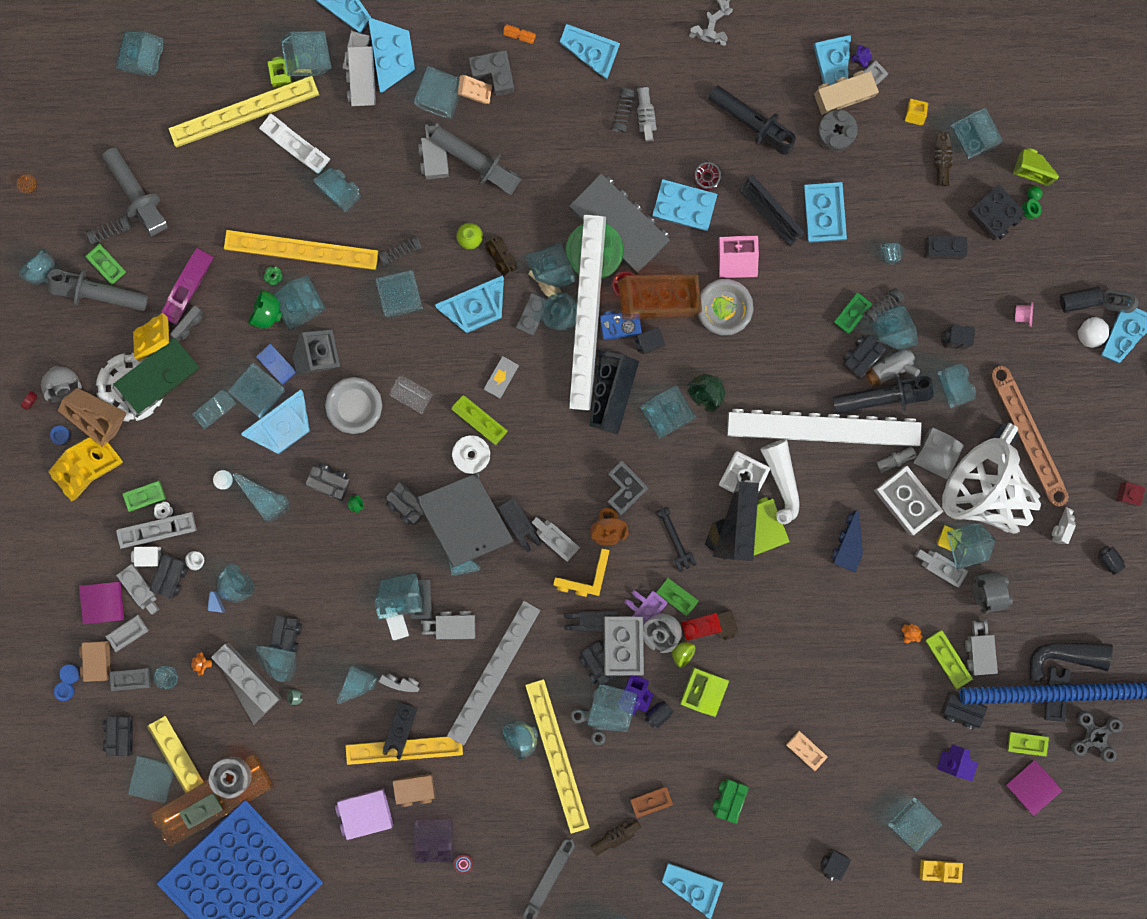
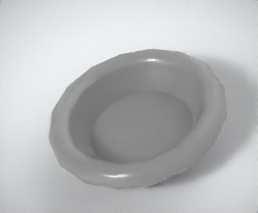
[325,377,382,434]

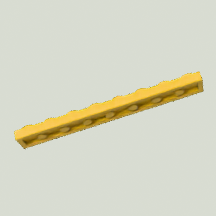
[224,230,379,270]

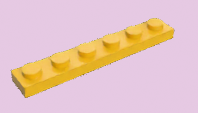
[346,736,463,765]

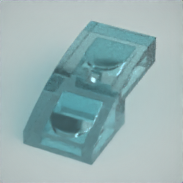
[192,389,236,429]

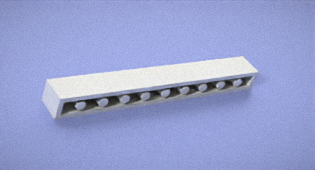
[569,215,606,410]
[727,409,921,447]

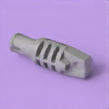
[637,87,657,142]

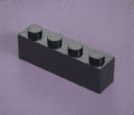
[590,350,639,434]
[713,481,759,561]

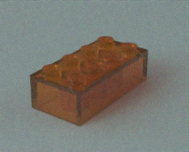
[618,274,702,319]

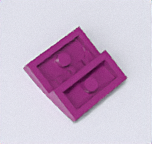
[79,582,124,624]
[1006,760,1062,817]

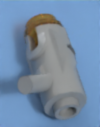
[865,348,920,386]

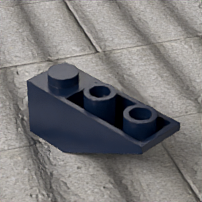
[831,510,863,572]

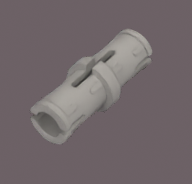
[876,446,917,473]

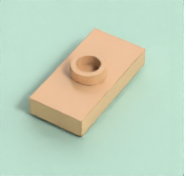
[458,75,492,104]
[786,730,828,771]

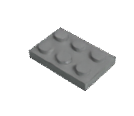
[603,617,644,676]

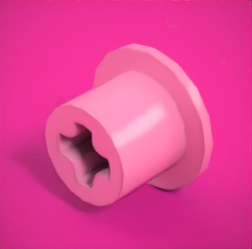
[1015,302,1033,327]

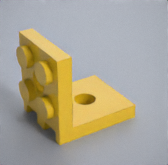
[48,437,123,502]
[554,548,610,597]

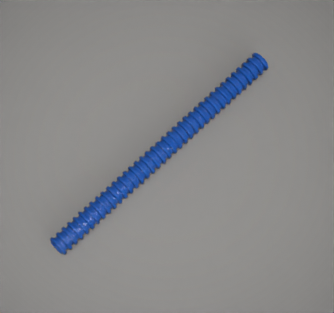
[960,682,1147,705]

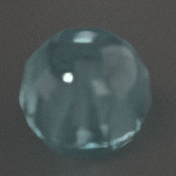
[880,242,904,264]
[153,665,178,690]

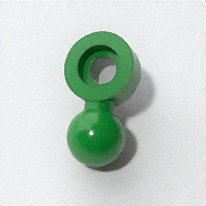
[1022,186,1043,219]

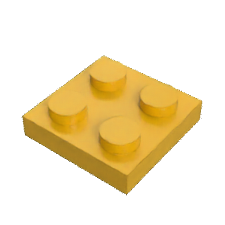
[133,313,169,362]

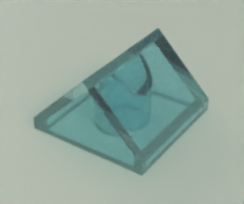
[947,523,996,569]
[448,559,483,576]

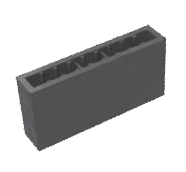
[569,174,670,275]

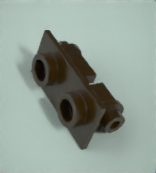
[484,236,517,277]

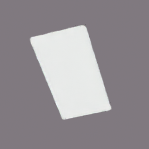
[383,604,409,640]

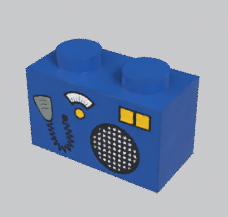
[600,308,642,341]

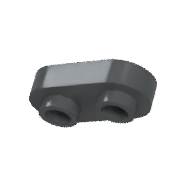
[1103,290,1139,313]

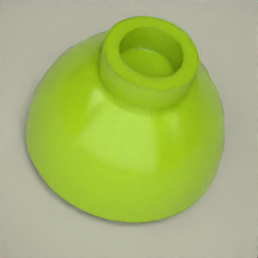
[456,223,483,249]
[671,642,695,668]

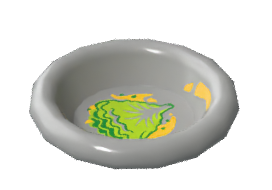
[697,279,754,336]

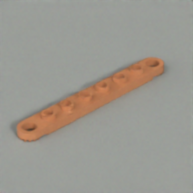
[990,366,1069,506]

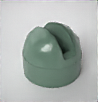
[287,690,303,705]

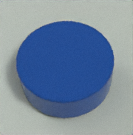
[50,426,71,445]
[60,664,80,684]
[54,682,75,701]

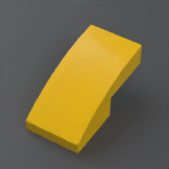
[920,860,963,883]

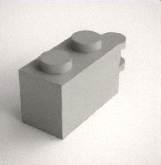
[418,123,449,179]
[421,611,476,639]
[965,619,998,675]

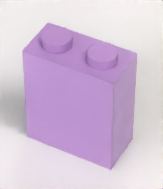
[335,788,394,840]

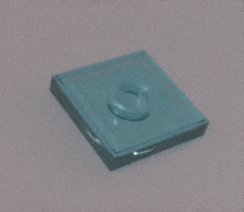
[128,756,174,803]

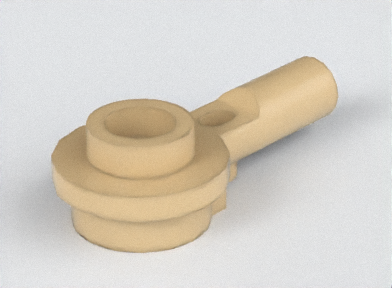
[528,269,561,299]

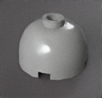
[41,366,82,403]
[643,613,682,653]

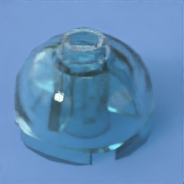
[16,248,55,285]
[541,292,578,332]
[216,564,255,603]
[503,721,538,761]

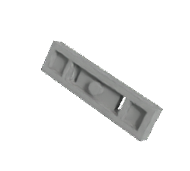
[116,512,197,549]

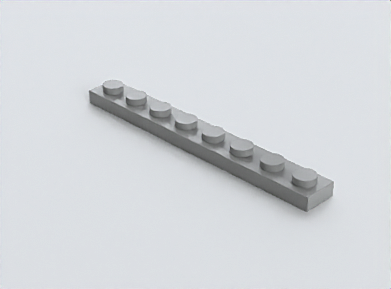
[447,601,541,745]

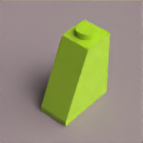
[754,497,790,556]

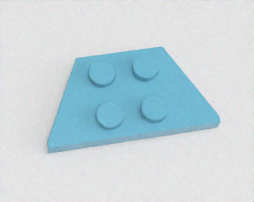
[368,18,415,93]
[435,275,504,333]
[241,390,310,454]

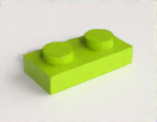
[1007,732,1049,757]

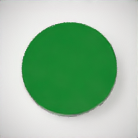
[566,224,624,278]

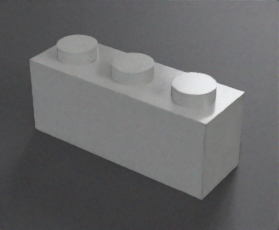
[345,47,376,106]

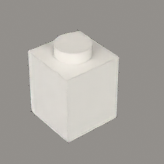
[131,547,161,566]

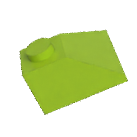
[1013,148,1059,186]

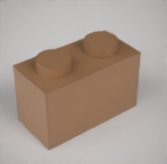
[79,641,111,682]
[393,773,436,807]

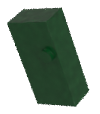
[112,338,199,418]

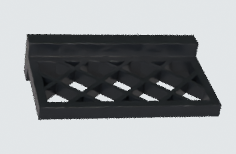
[739,175,805,247]

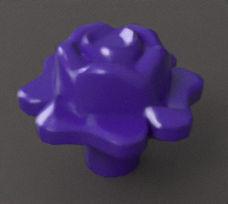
[851,45,872,67]

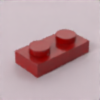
[681,613,722,641]

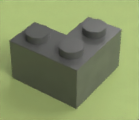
[469,50,515,96]
[608,461,649,516]

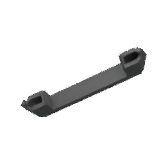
[523,837,575,919]

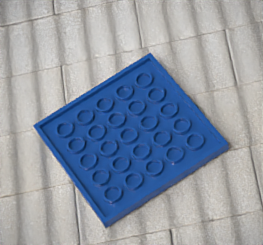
[156,799,323,919]

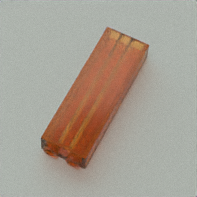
[151,753,274,847]

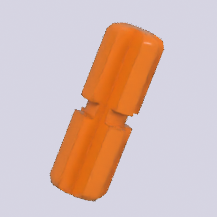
[503,24,536,44]

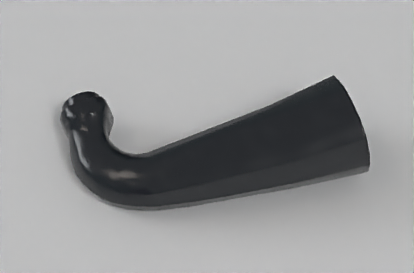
[1029,642,1113,681]

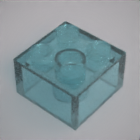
[281,31,332,76]
[414,66,460,120]
[376,270,424,319]
[228,363,285,419]

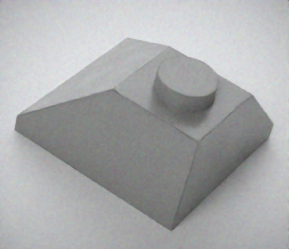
[913,428,964,480]

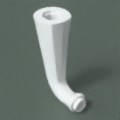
[760,439,799,524]

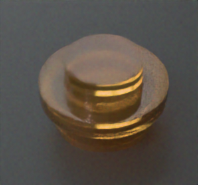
[17,174,37,194]

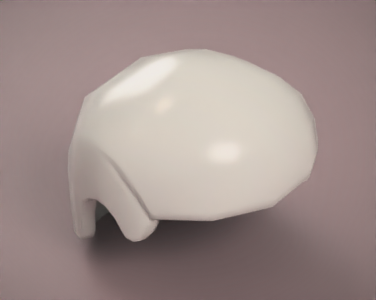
[1078,317,1109,348]

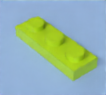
[451,395,508,445]
[925,630,973,689]

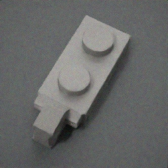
[531,517,580,562]
[914,549,968,588]
[116,564,160,615]

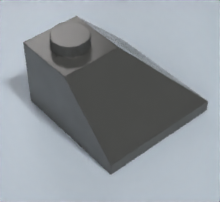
[293,330,340,375]

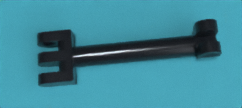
[657,507,697,572]

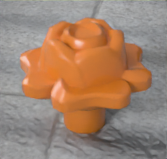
[901,624,923,644]
[191,652,212,676]

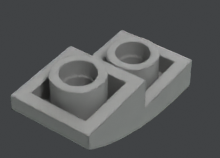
[379,673,421,692]

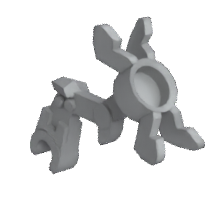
[689,0,733,46]

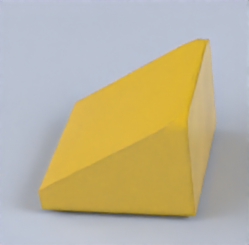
[905,99,928,125]
[937,525,962,552]

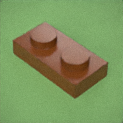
[630,786,673,818]

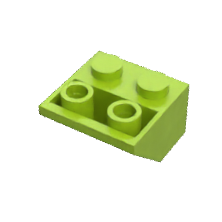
[679,667,729,717]

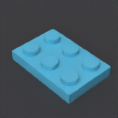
[652,179,717,232]
[804,182,847,243]

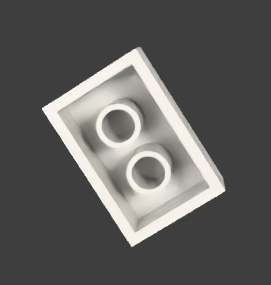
[874,466,943,535]

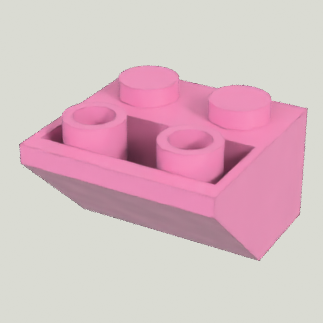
[718,236,759,278]

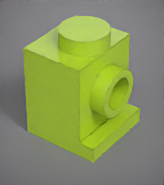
[268,57,293,88]

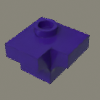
[617,675,653,715]
[937,744,978,781]

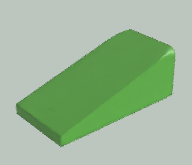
[85,243,126,284]

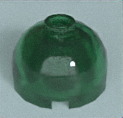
[687,374,726,413]

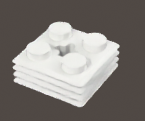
[719,451,770,493]

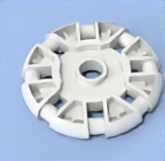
[96,353,163,422]

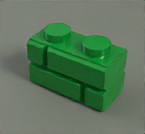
[712,778,749,824]

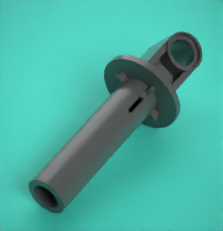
[429,125,522,195]
[102,148,168,237]
[47,269,149,312]

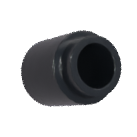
[1098,546,1126,575]
[645,700,674,729]

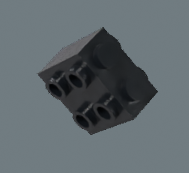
[968,185,1025,241]

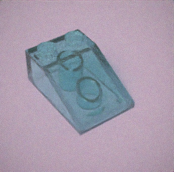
[232,473,290,523]

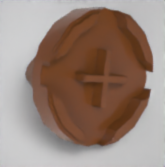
[590,508,629,545]

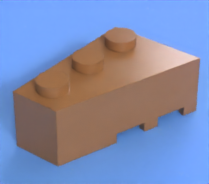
[58,388,127,447]

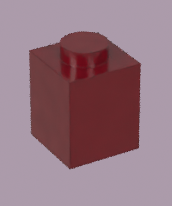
[1116,482,1146,506]

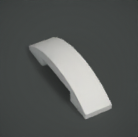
[259,114,330,174]

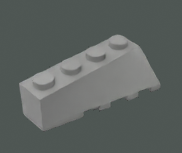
[211,643,282,725]

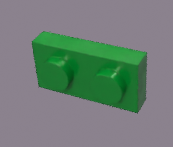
[834,292,872,335]

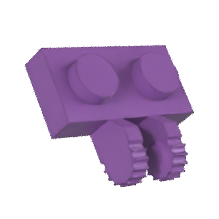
[624,590,668,631]

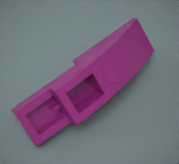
[161,248,214,325]

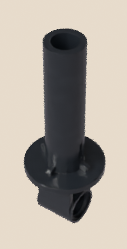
[708,85,796,155]
[833,375,934,413]

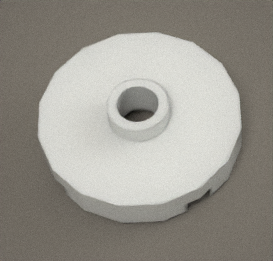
[452,436,490,474]

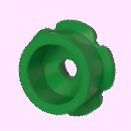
[263,267,283,285]
[347,495,364,513]

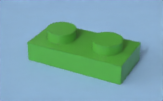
[123,481,166,512]
[656,578,698,616]

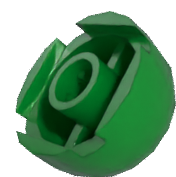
[248,290,283,329]

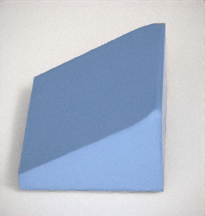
[207,591,225,612]

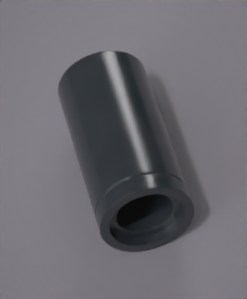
[1060,286,1103,313]

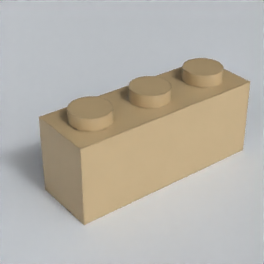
[814,71,879,115]

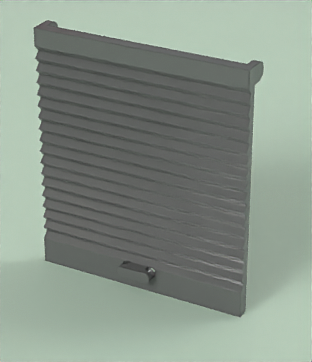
[416,472,513,568]

